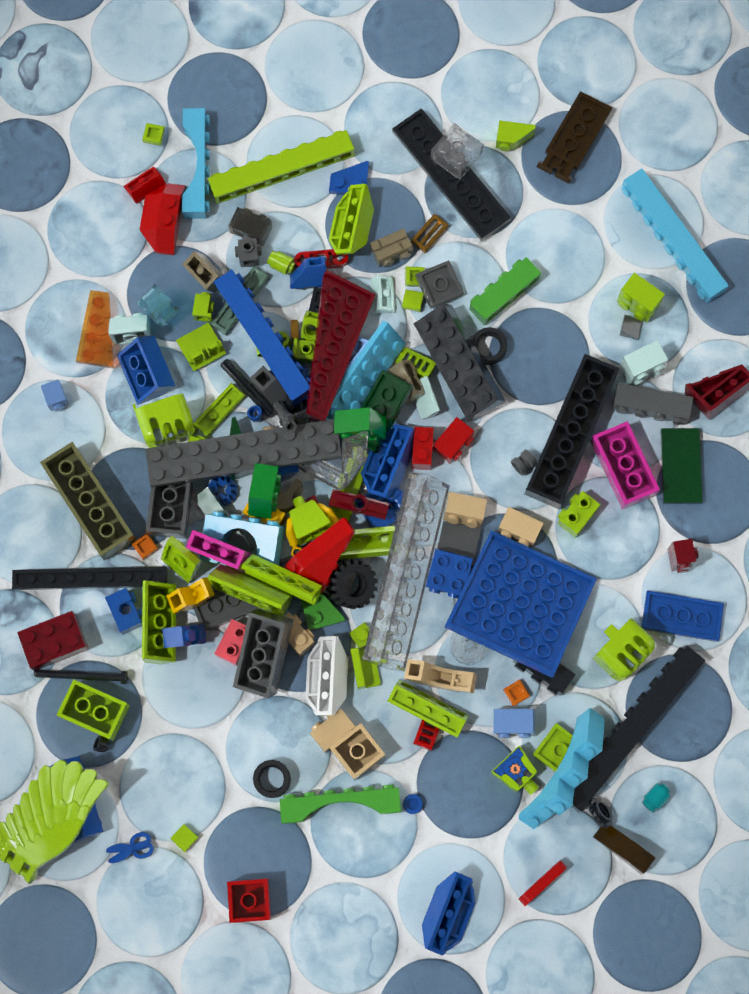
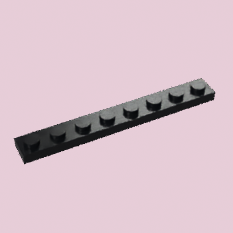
[12,566,168,590]

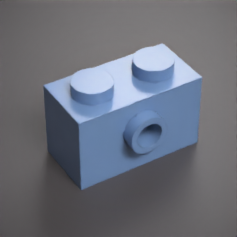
[494,709,536,739]

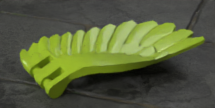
[0,759,109,884]

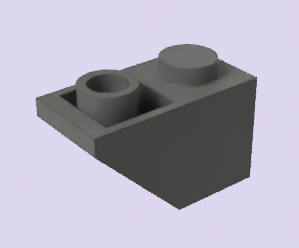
[250,366,287,406]

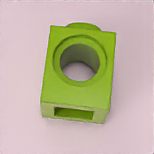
[301,311,318,341]

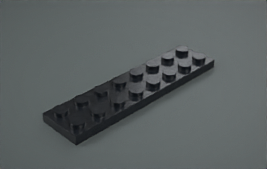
[392,108,511,242]

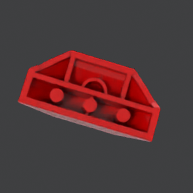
[139,183,186,256]

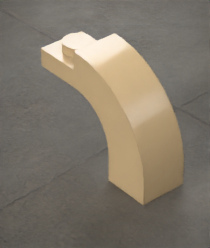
[404,659,477,693]

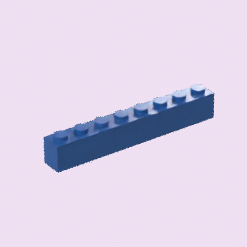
[213,269,310,406]

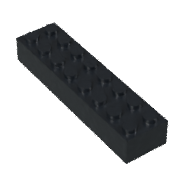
[524,354,620,510]

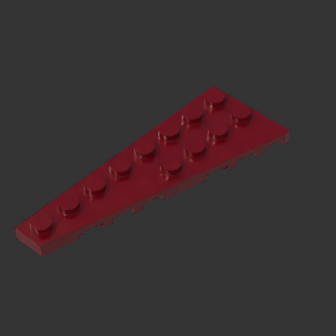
[306,270,376,422]

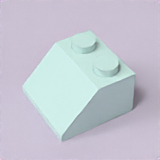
[108,313,151,346]

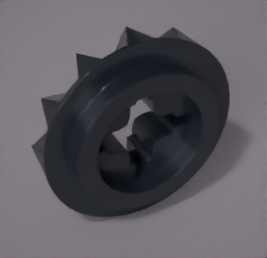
[588,798,613,828]

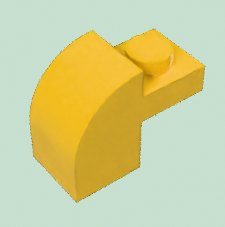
[166,577,215,614]

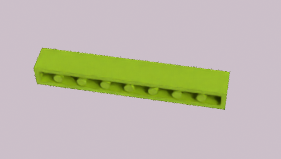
[208,130,355,204]

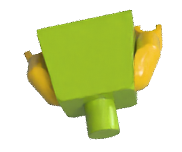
[285,496,339,556]

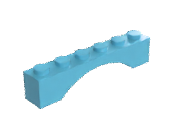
[182,108,210,219]

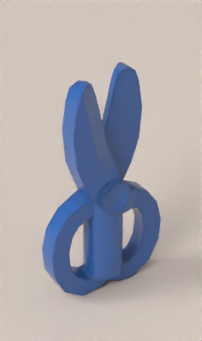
[106,832,154,863]

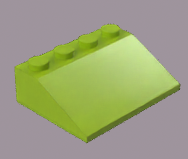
[207,564,293,616]

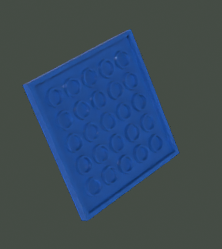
[444,530,597,678]

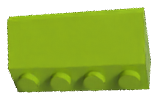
[142,580,176,664]

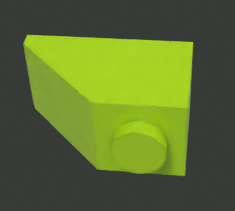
[496,120,536,151]

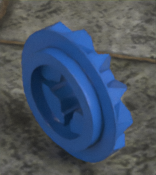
[207,476,237,506]

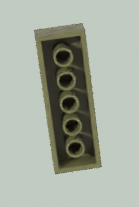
[40,442,136,560]

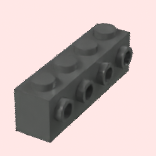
[612,383,693,425]

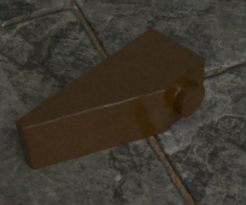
[593,826,655,874]

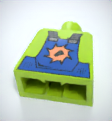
[491,746,539,795]

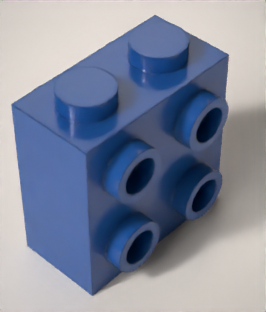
[425,548,473,599]

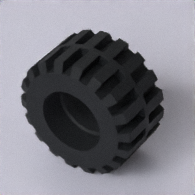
[325,559,378,609]

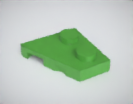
[301,593,345,631]

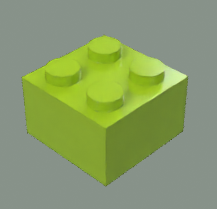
[617,272,665,323]

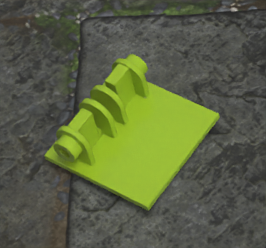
[176,322,227,371]

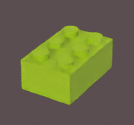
[56,679,130,741]

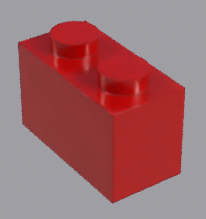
[432,417,475,464]
[412,427,434,470]

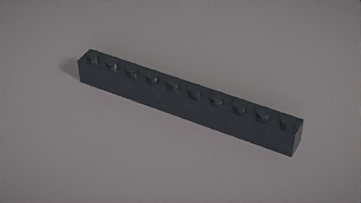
[572,645,705,813]

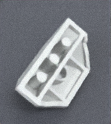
[305,636,348,716]

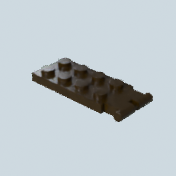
[536,91,613,184]

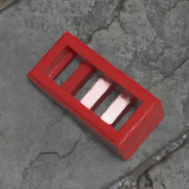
[413,720,439,751]

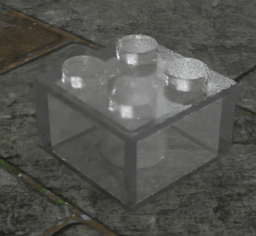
[431,123,484,180]

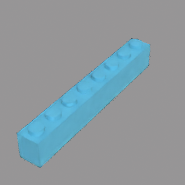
[622,169,729,303]

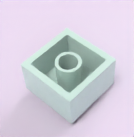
[619,340,668,386]

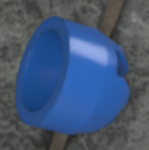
[247,405,263,422]

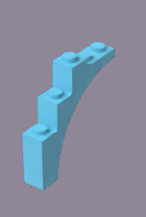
[519,708,605,829]

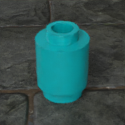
[642,783,671,813]

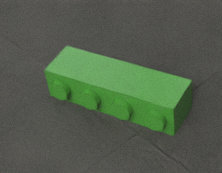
[469,257,541,326]

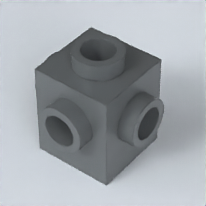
[235,237,262,267]

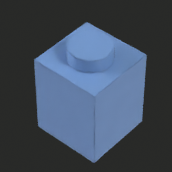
[41,379,69,411]

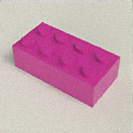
[590,421,660,510]

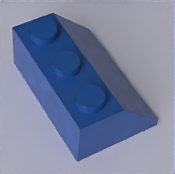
[117,336,176,405]

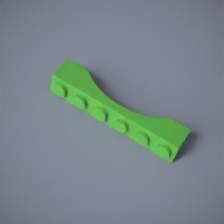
[279,784,401,824]

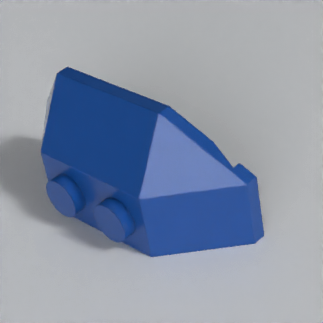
[361,424,414,499]
[422,871,476,956]

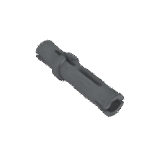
[273,401,297,433]

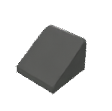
[619,315,642,340]

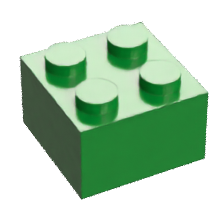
[334,407,386,445]
[248,463,281,519]

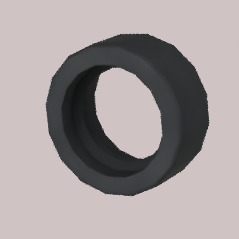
[472,327,507,365]
[253,760,291,798]

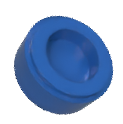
[403,794,423,814]

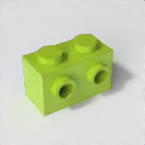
[557,491,601,538]

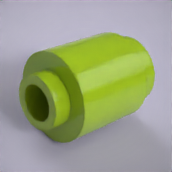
[267,250,296,275]

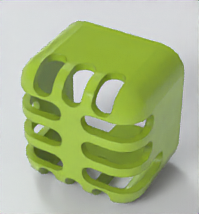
[132,394,195,448]
[592,618,656,681]

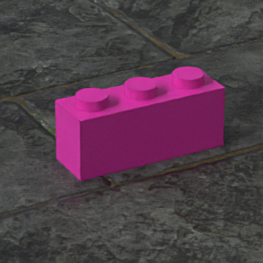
[186,530,252,571]

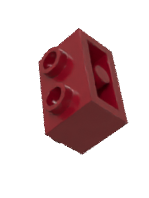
[667,539,699,573]

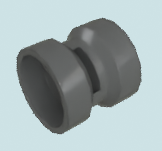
[511,449,537,476]

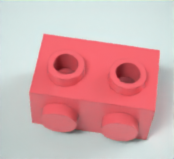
[214,619,246,666]

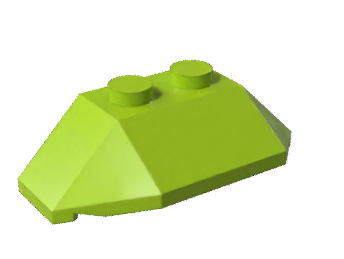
[329,184,374,255]

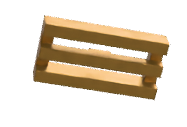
[411,214,448,254]

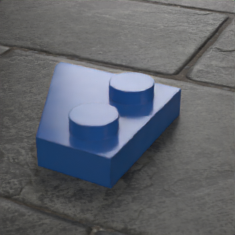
[329,161,369,195]

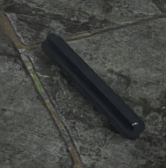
[220,359,276,418]

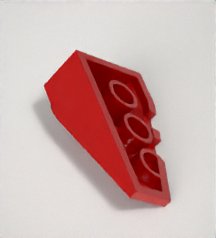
[283,517,355,594]

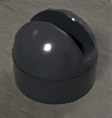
[93,735,110,753]

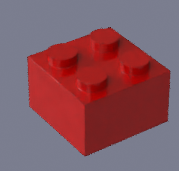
[227,879,271,923]

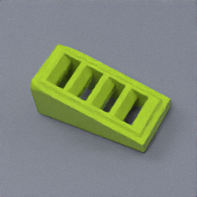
[395,347,437,379]

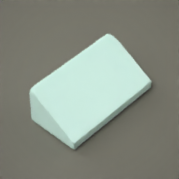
[370,274,395,314]
[414,376,440,420]

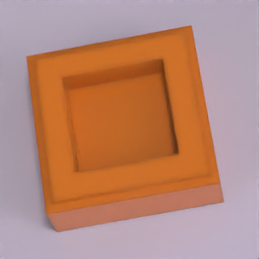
[131,533,159,560]
[503,679,530,707]

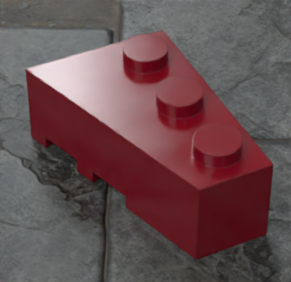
[684,364,749,420]

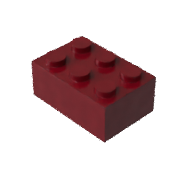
[17,611,89,671]

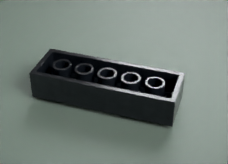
[413,303,506,421]

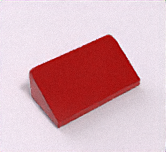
[123,166,166,204]

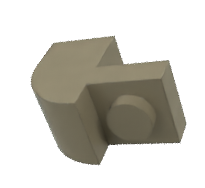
[277,478,304,513]

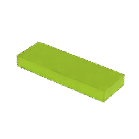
[194,383,246,438]

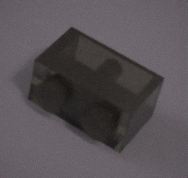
[228,207,272,246]

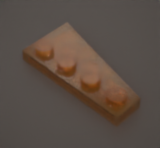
[76,290,114,369]

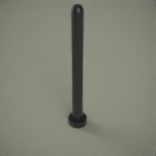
[33,670,128,684]

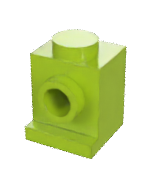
[192,292,215,323]
[292,338,315,363]

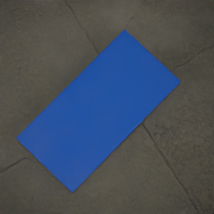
[641,590,724,642]

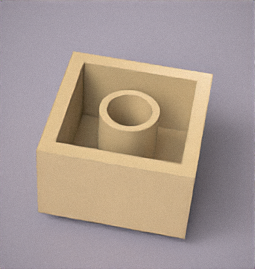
[330,723,385,781]

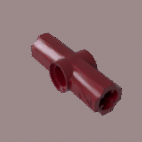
[328,489,389,520]

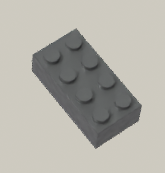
[146,481,194,539]
[233,608,294,699]

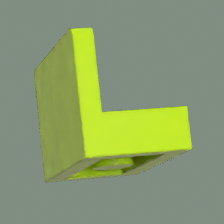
[350,647,381,690]

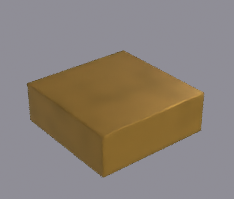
[290,320,300,344]

